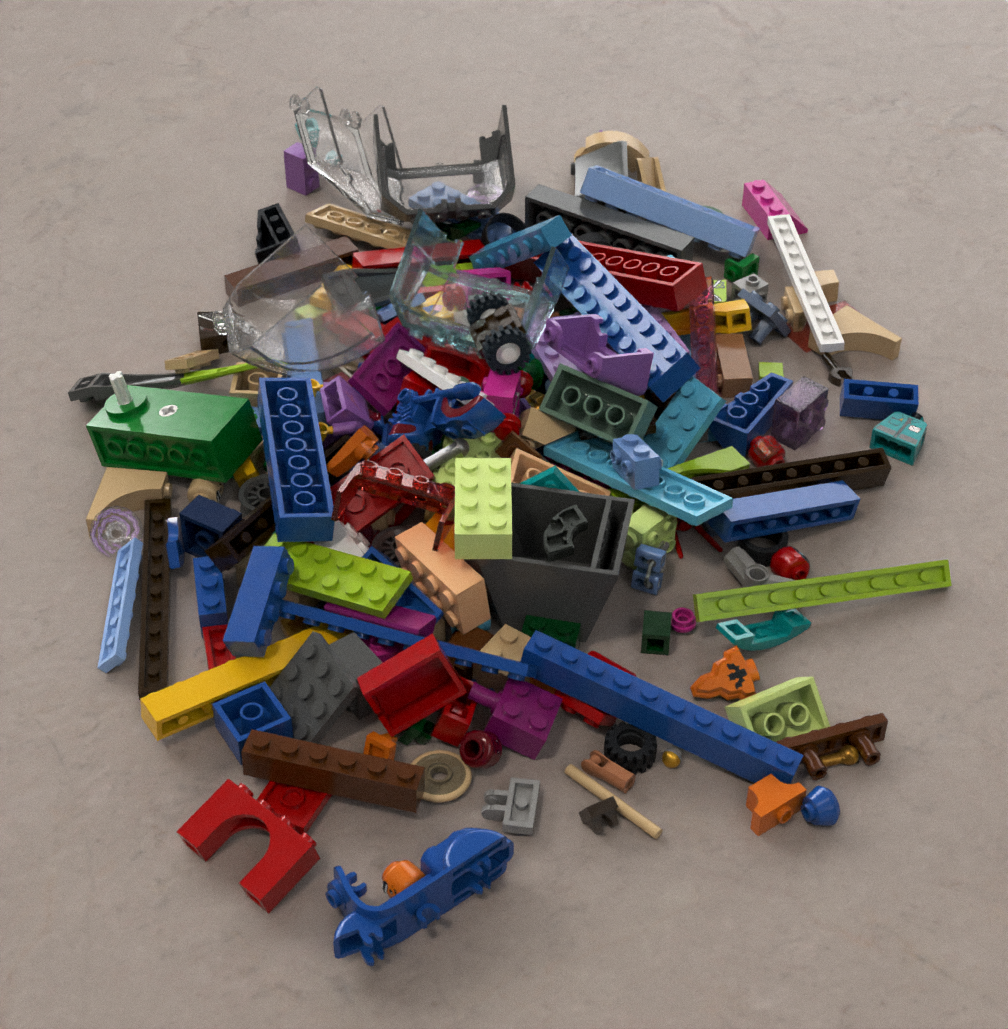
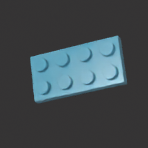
[643,376,726,468]

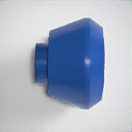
[801,786,840,826]

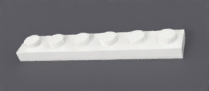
[396,348,495,406]

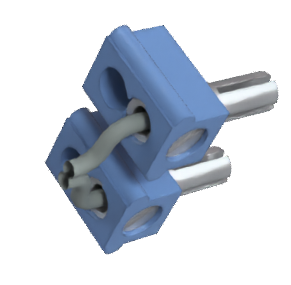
[631,541,669,595]

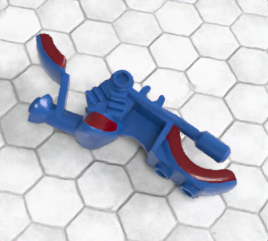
[368,382,506,452]

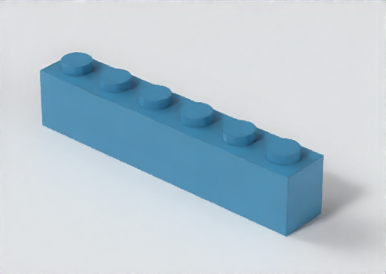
[469,215,572,269]

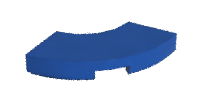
[166,517,185,569]

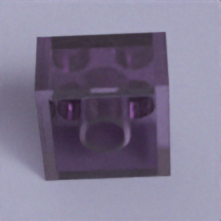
[771,376,829,450]

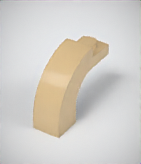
[574,131,649,173]

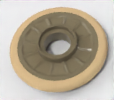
[411,750,472,803]

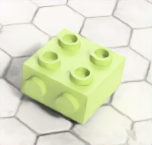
[622,503,677,570]

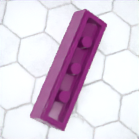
[324,602,436,637]

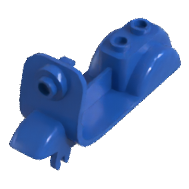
[325,828,514,966]

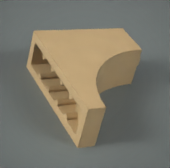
[808,306,902,361]
[86,467,173,539]

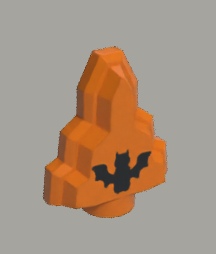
[690,645,760,701]

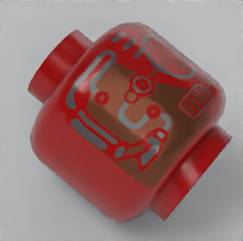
[748,435,786,467]

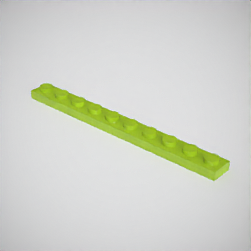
[692,559,952,622]

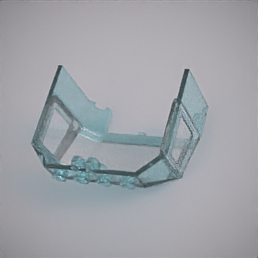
[388,209,569,359]

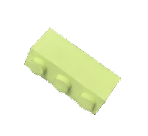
[725,677,830,742]

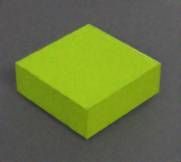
[758,362,784,380]

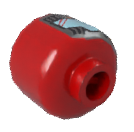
[770,546,810,580]

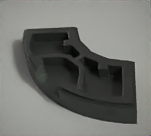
[543,505,588,562]

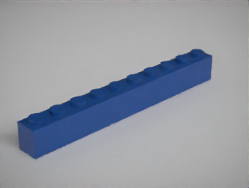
[520,630,803,784]

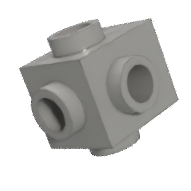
[731,273,769,303]

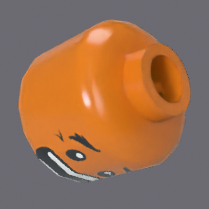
[382,860,426,898]

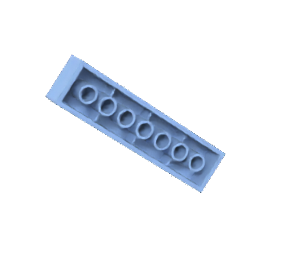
[580,165,760,259]

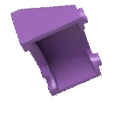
[543,314,654,396]

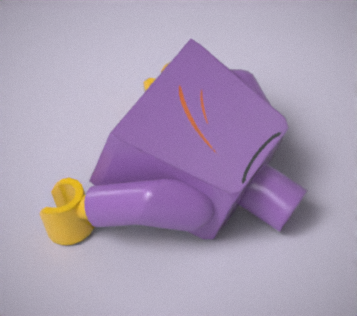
[311,375,374,442]

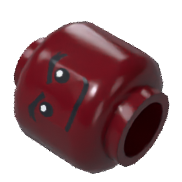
[459,730,502,769]

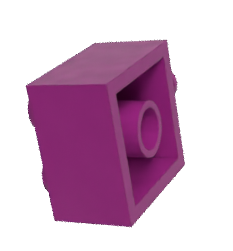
[467,678,563,760]

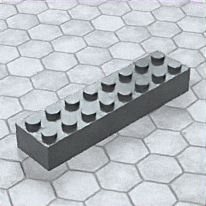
[525,184,695,261]

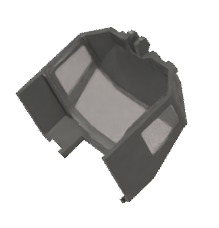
[373,105,516,224]

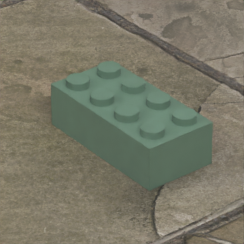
[539,363,658,444]

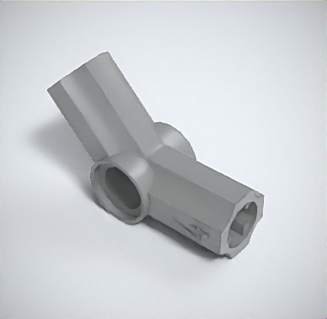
[723,546,793,587]

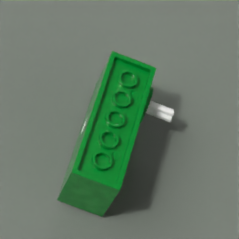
[86,371,263,483]

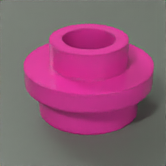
[671,607,696,633]

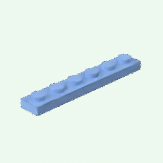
[97,537,143,673]

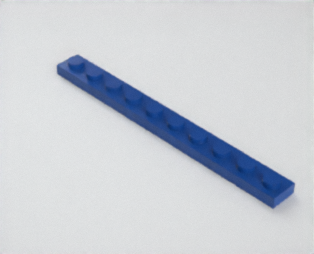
[279,599,538,681]

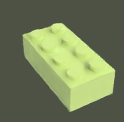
[454,458,512,559]

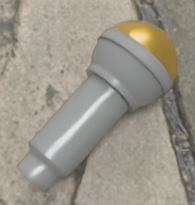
[662,745,684,768]

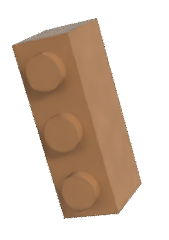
[709,334,753,398]

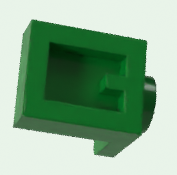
[724,253,760,282]

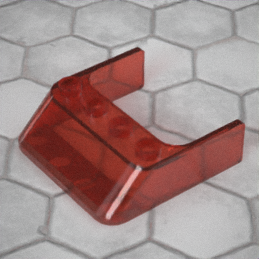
[331,460,455,552]

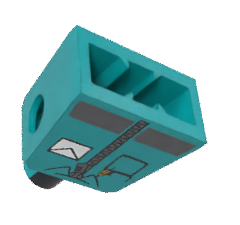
[869,411,928,466]

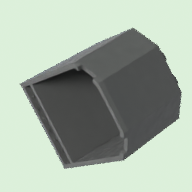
[464,483,635,643]

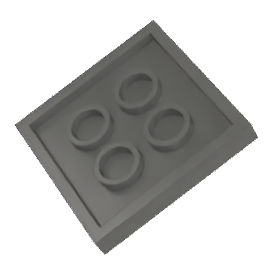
[269,631,361,744]

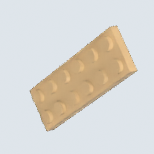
[305,203,441,249]

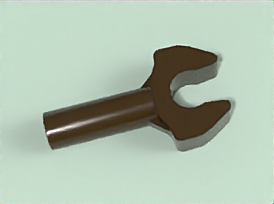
[821,352,853,387]

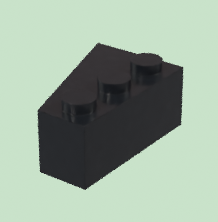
[255,203,301,264]

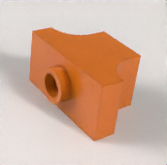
[746,774,807,836]

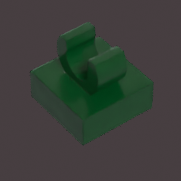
[398,717,434,746]

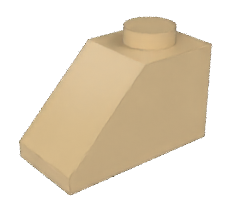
[519,407,576,449]

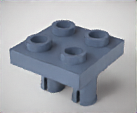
[737,288,791,345]

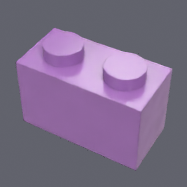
[284,142,320,196]

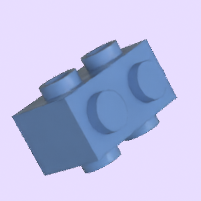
[610,434,662,490]

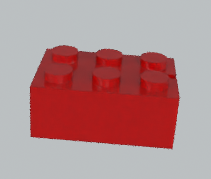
[357,633,467,737]

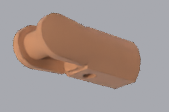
[581,750,636,793]

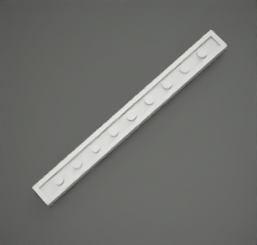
[767,214,845,353]

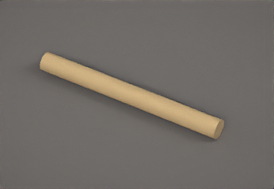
[565,764,663,839]

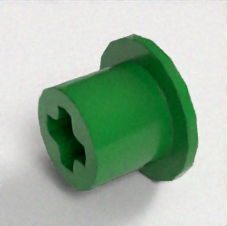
[517,359,544,390]

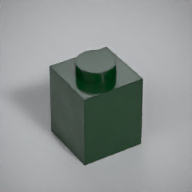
[641,610,672,656]

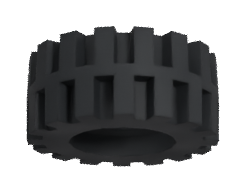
[604,721,657,775]

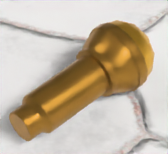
[820,745,859,767]

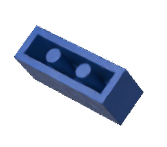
[839,379,919,420]
[193,556,228,639]

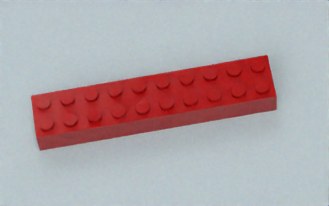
[503,241,707,312]

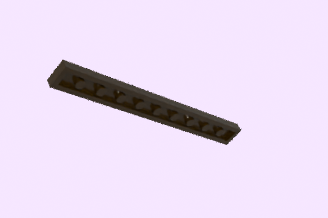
[138,498,172,700]

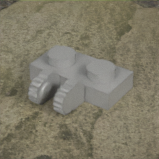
[481,777,540,835]

